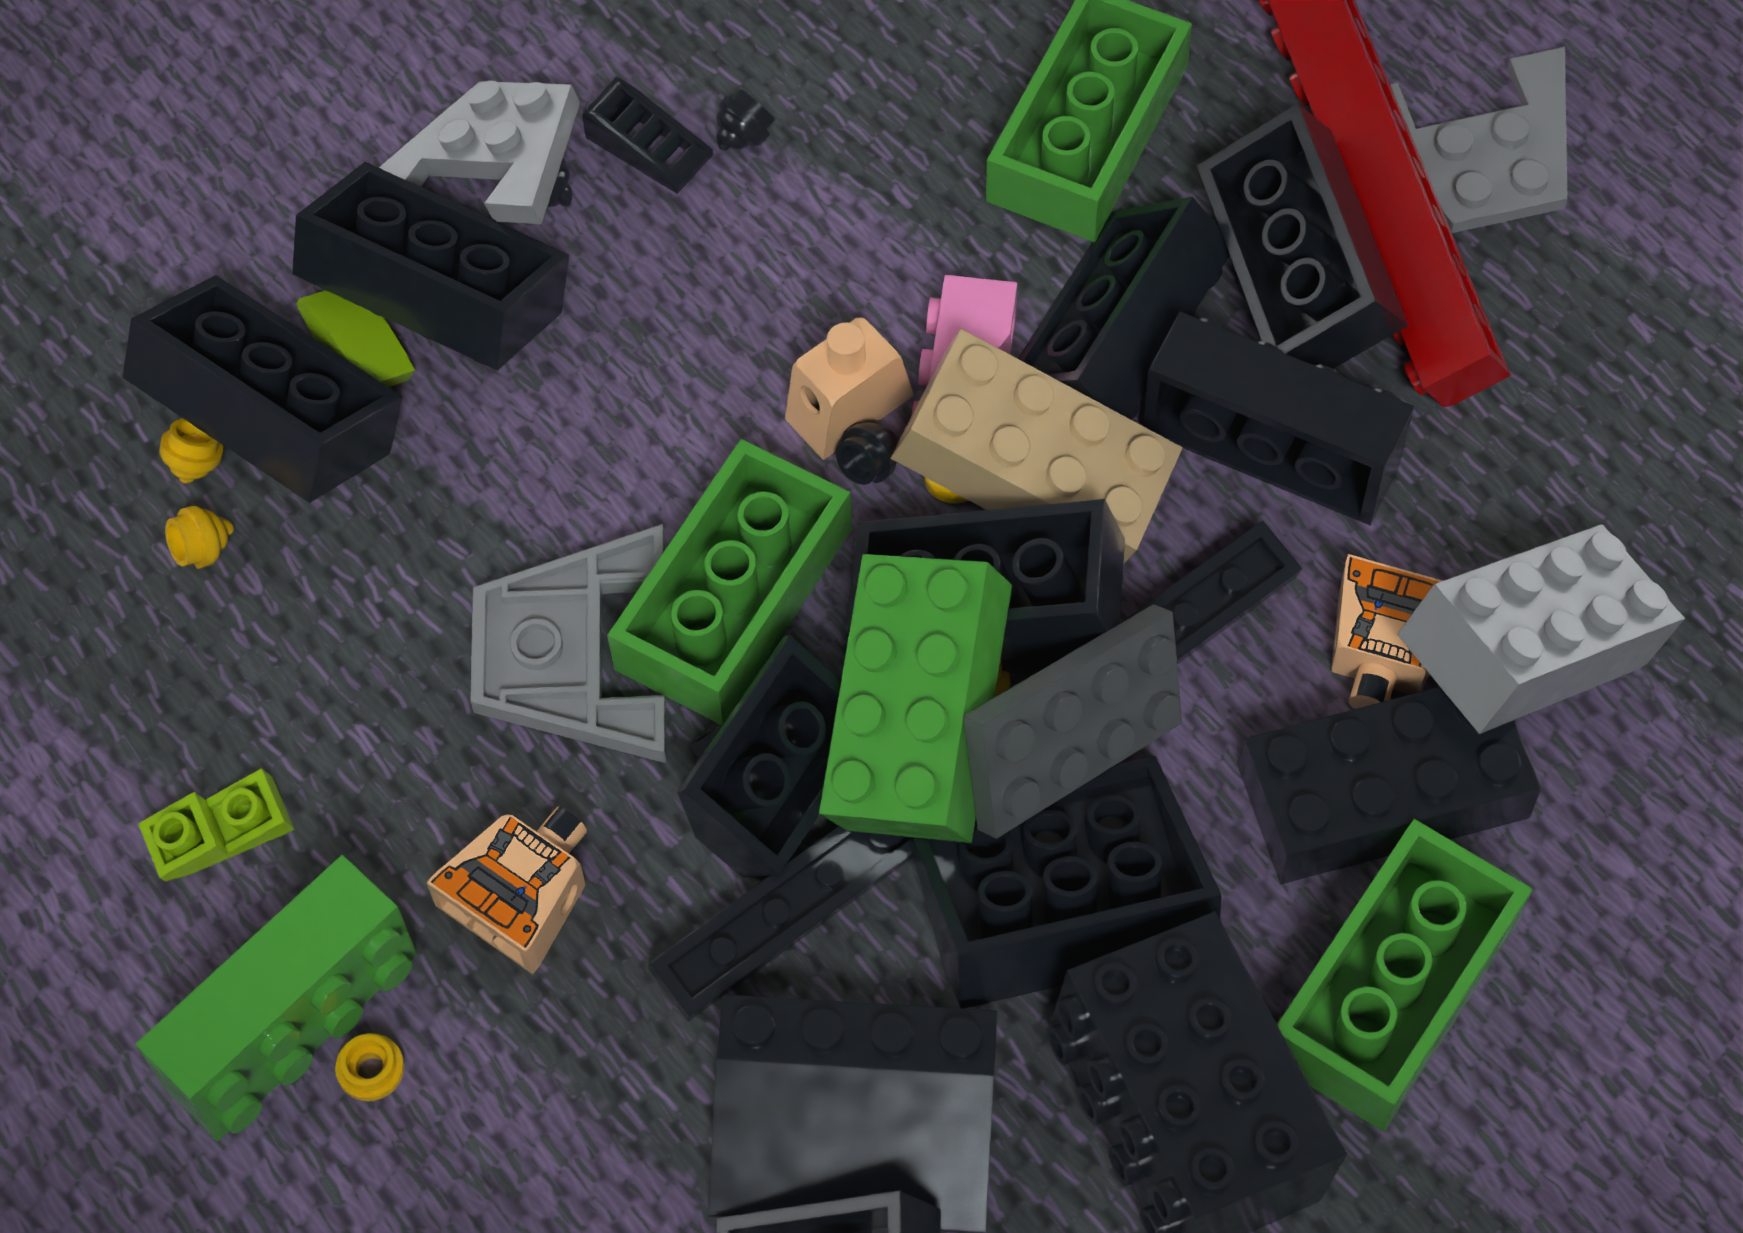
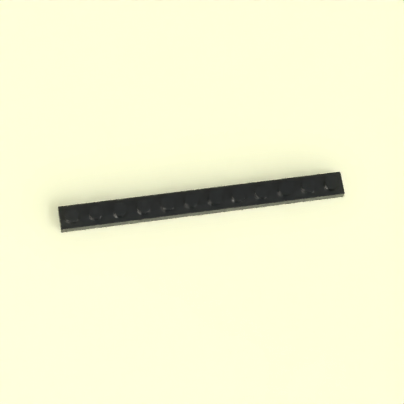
[648,520,1303,1022]

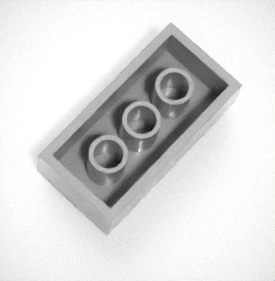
[1397,524,1685,734]

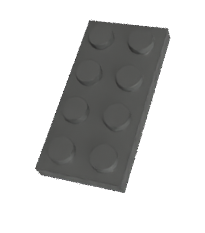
[963,604,1182,839]

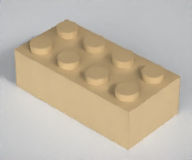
[891,328,1183,563]

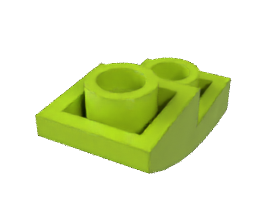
[296,290,415,387]
[138,768,295,881]

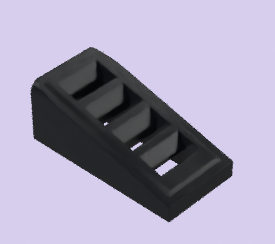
[582,77,713,194]

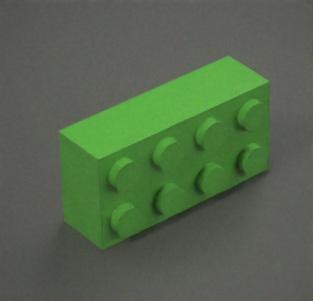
[986,0,1192,243]
[607,439,852,725]
[819,554,1012,843]
[1277,819,1533,1132]
[135,855,417,1142]

